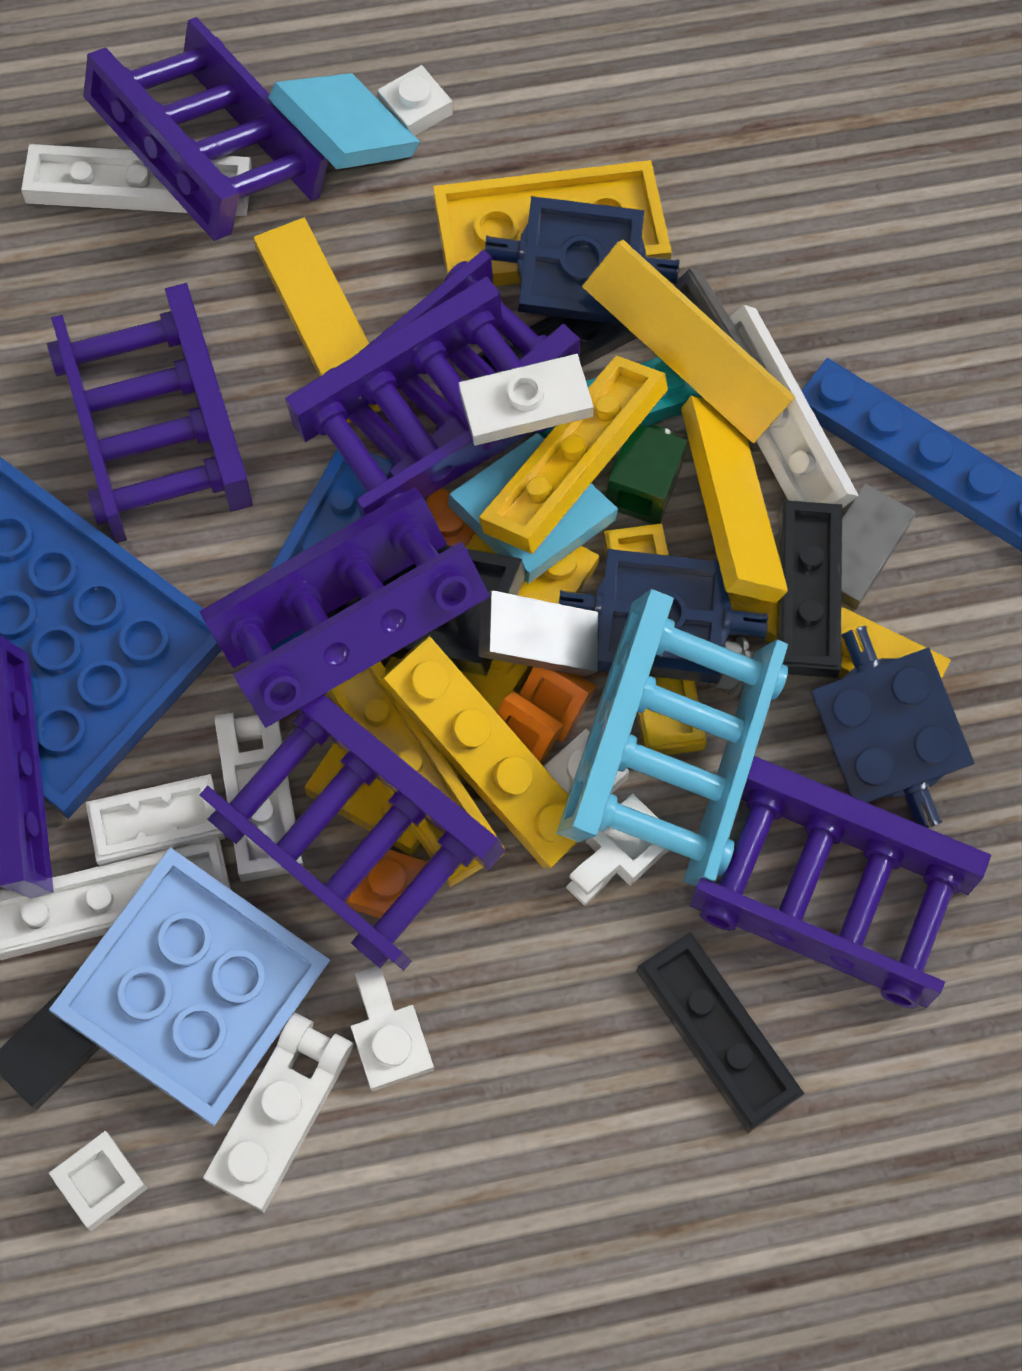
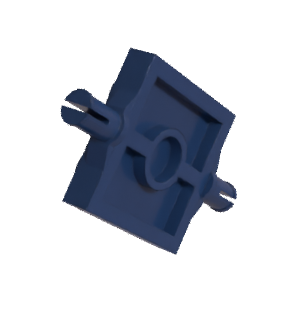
[485,196,680,325]
[559,549,768,684]
[811,625,975,828]

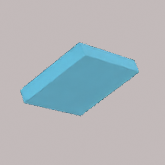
[269,73,420,169]
[448,433,618,584]

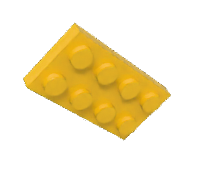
[433,160,672,286]

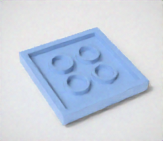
[49,847,330,1127]

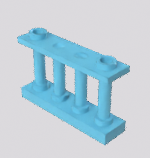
[556,589,788,886]

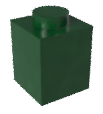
[606,424,688,524]

